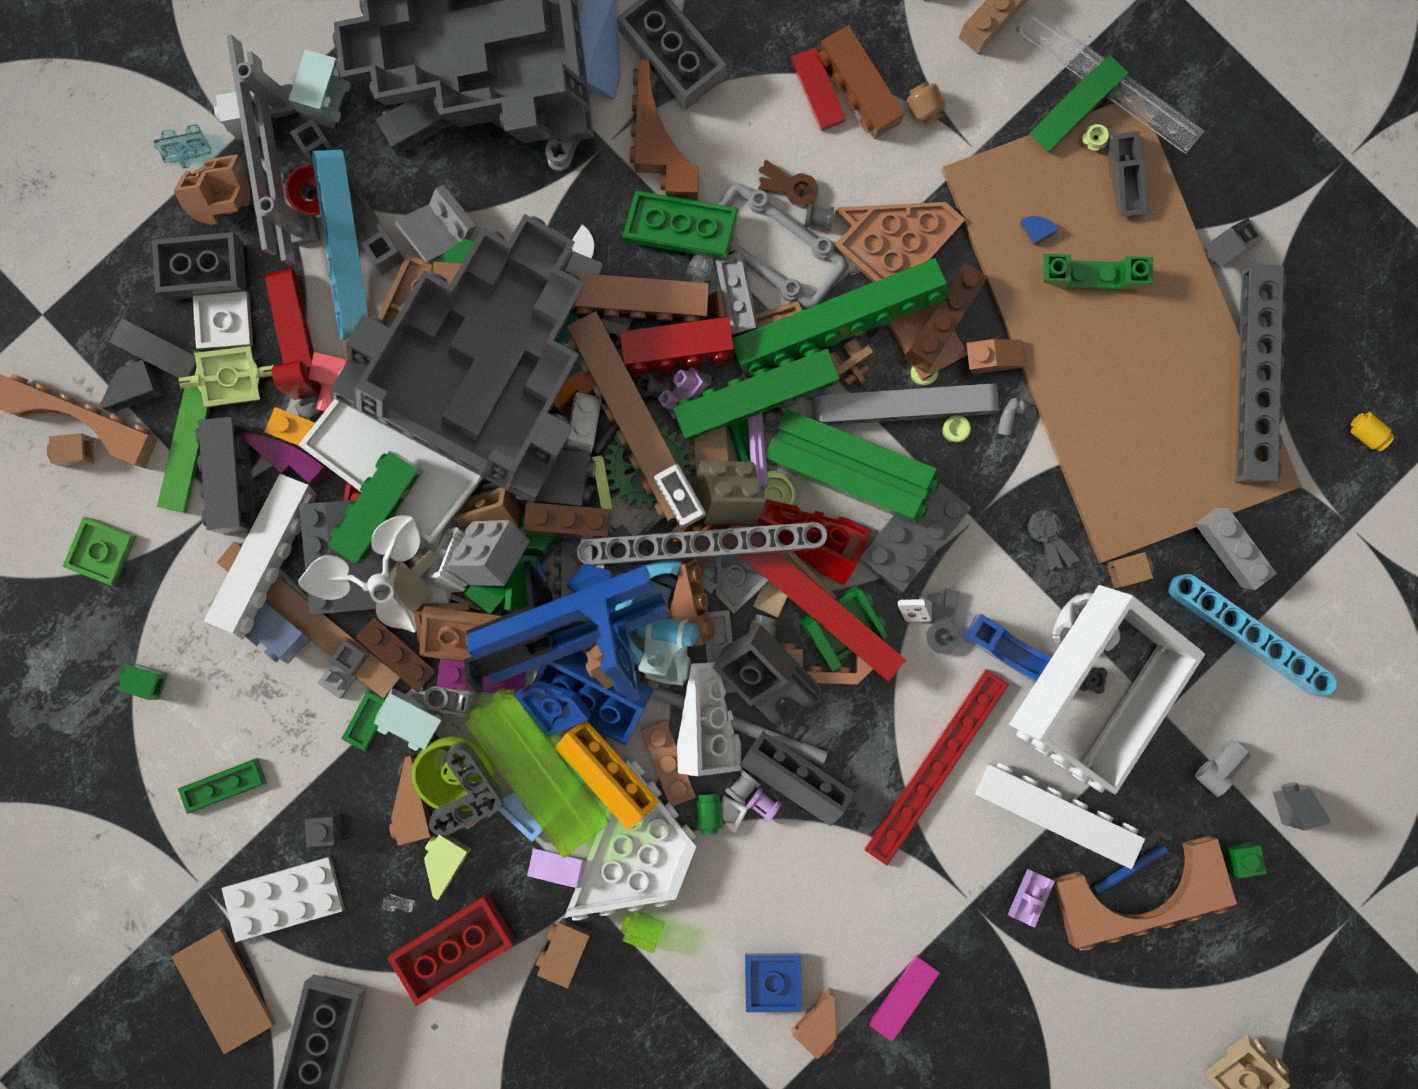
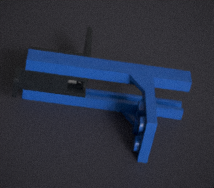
[464,560,670,703]

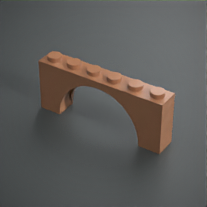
[1051,836,1237,950]

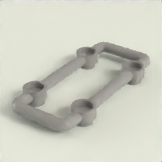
[718,184,847,308]

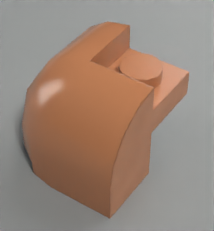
[174,155,251,224]

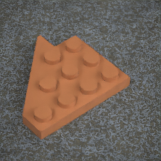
[834,202,966,282]

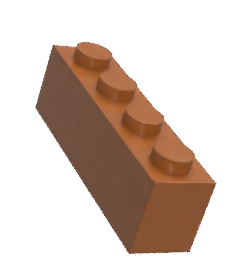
[818,25,904,139]

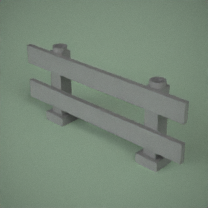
[227,35,320,266]

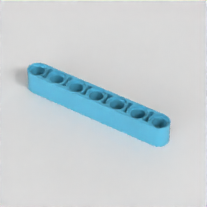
[312,150,368,340]
[1167,574,1337,696]

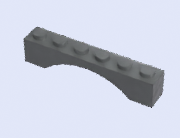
[290,118,404,274]

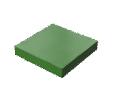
[62,516,137,587]

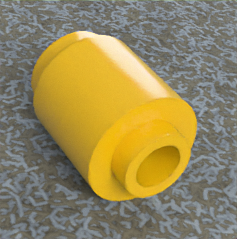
[1351,412,1395,451]

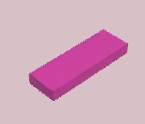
[869,955,940,1042]

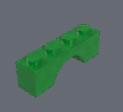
[464,516,561,615]

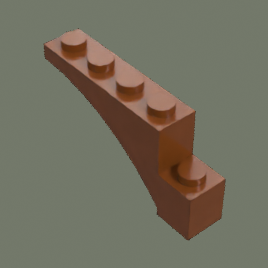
[630,60,699,201]

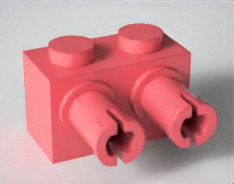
[308,352,347,411]

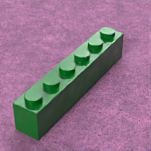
[673,348,839,442]

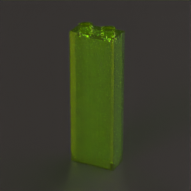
[465,688,611,859]

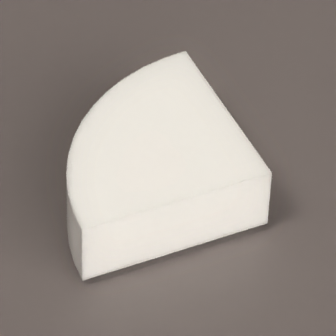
[572,225,595,259]
[722,795,748,833]

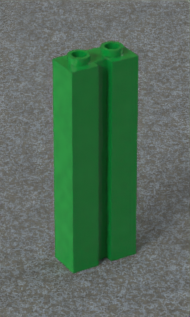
[766,409,941,525]

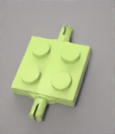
[178,346,274,408]

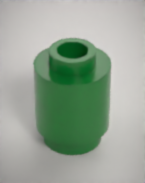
[696,794,723,834]

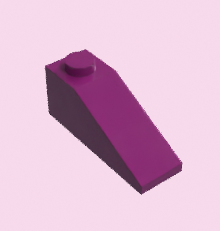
[437,659,526,695]

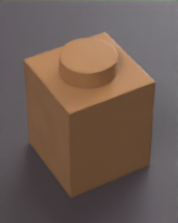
[47,433,94,467]
[1107,552,1154,588]

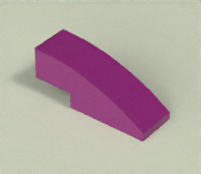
[242,433,330,486]

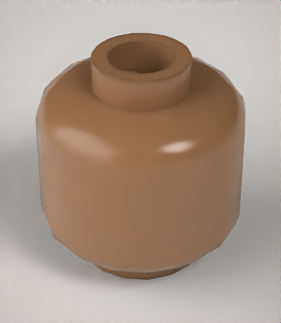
[906,81,946,124]

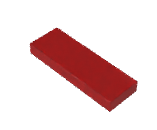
[791,47,846,131]

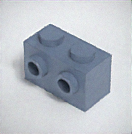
[245,602,310,664]

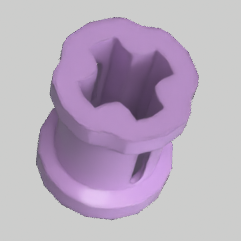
[745,787,782,823]

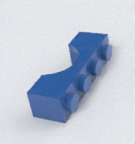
[962,614,1052,683]

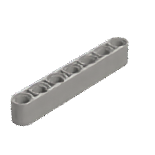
[813,384,1000,425]

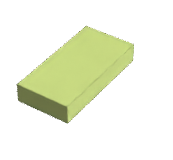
[592,456,612,512]

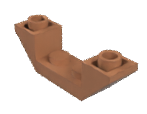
[780,643,873,684]

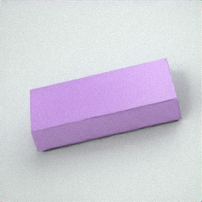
[527,849,586,888]

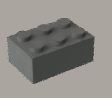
[152,232,247,301]

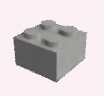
[447,520,530,586]

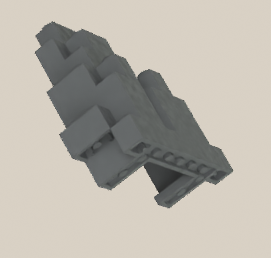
[333,0,594,143]
[330,214,585,503]

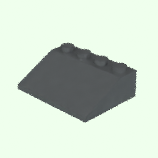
[299,499,395,614]

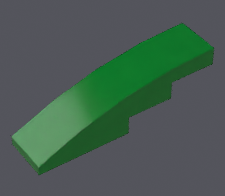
[1029,55,1129,153]

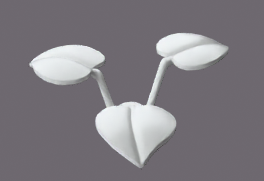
[299,515,420,632]

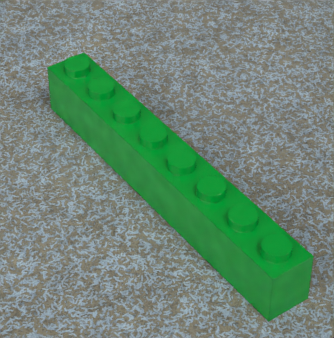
[732,258,949,378]

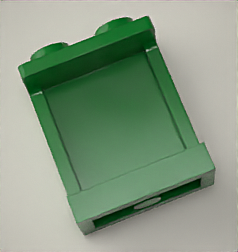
[800,586,888,672]

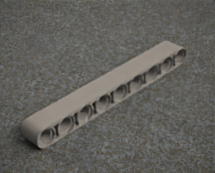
[577,522,827,566]

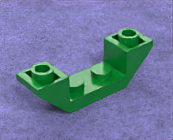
[1043,254,1153,291]

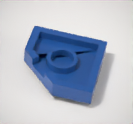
[514,681,592,737]

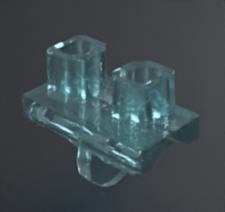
[154,124,212,169]

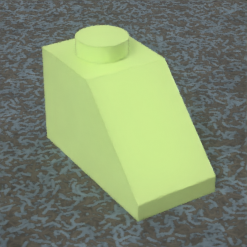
[424,835,472,900]

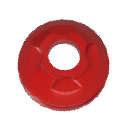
[285,165,320,216]

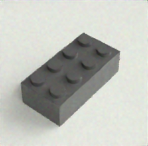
[617,0,727,110]
[195,417,256,535]
[859,483,971,594]
[277,974,367,1089]

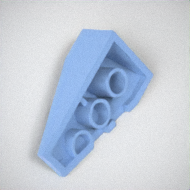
[579,0,620,100]

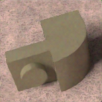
[389,547,439,613]

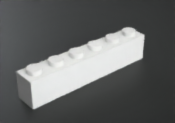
[204,474,317,640]
[975,763,1145,869]

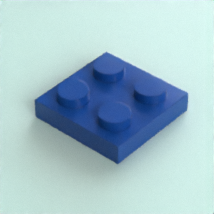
[745,953,802,1012]

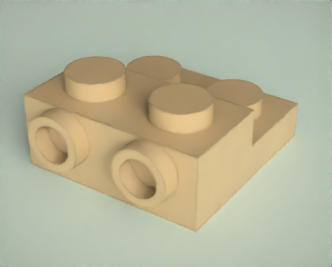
[1206,1034,1290,1089]

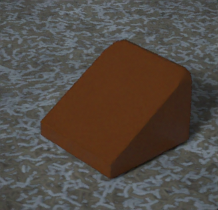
[705,290,727,320]

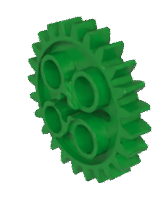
[604,422,691,510]

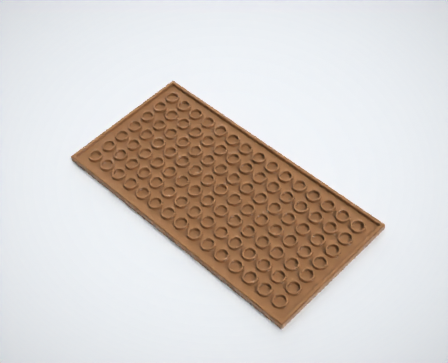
[942,94,1302,563]

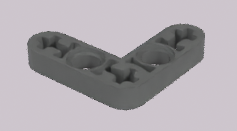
[429,742,503,836]

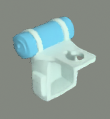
[637,618,699,685]

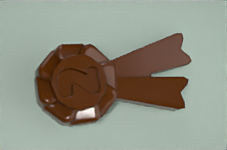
[758,160,818,207]

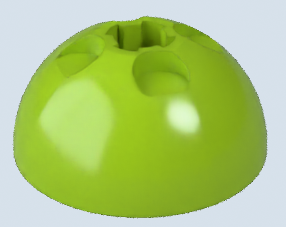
[411,736,495,813]

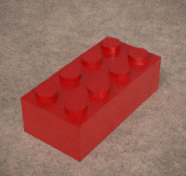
[620,317,733,378]
[387,893,517,1006]

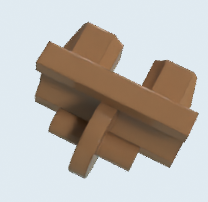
[830,338,873,386]

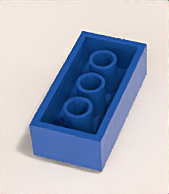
[532,651,654,746]

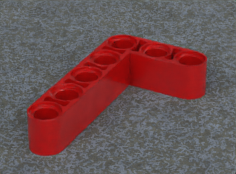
[265,268,321,400]

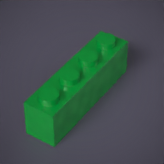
[328,451,424,564]

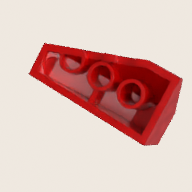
[758,499,872,586]

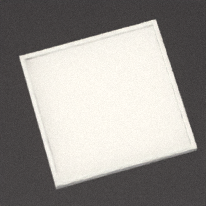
[299,399,483,545]

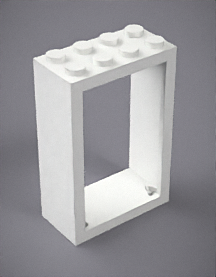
[1009,585,1205,795]

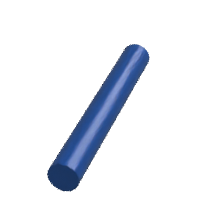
[1092,844,1168,896]

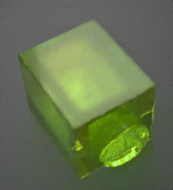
[620,911,665,953]

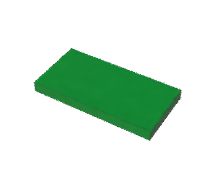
[622,190,739,260]

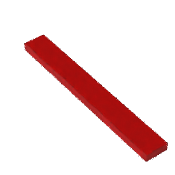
[722,524,906,681]
[864,669,1009,866]

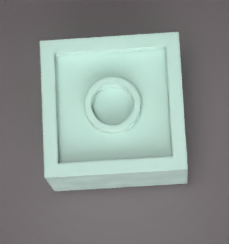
[289,50,351,129]
[374,687,441,751]

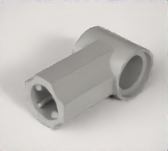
[1195,740,1251,797]

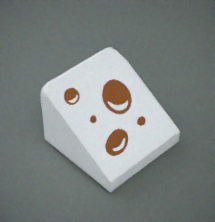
[898,599,932,622]

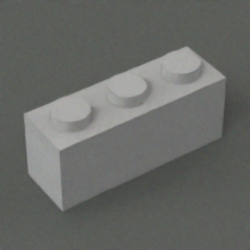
[1195,507,1277,590]

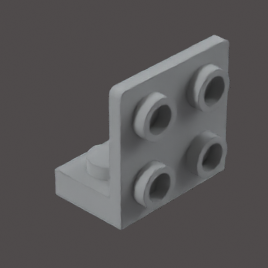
[395,185,476,263]

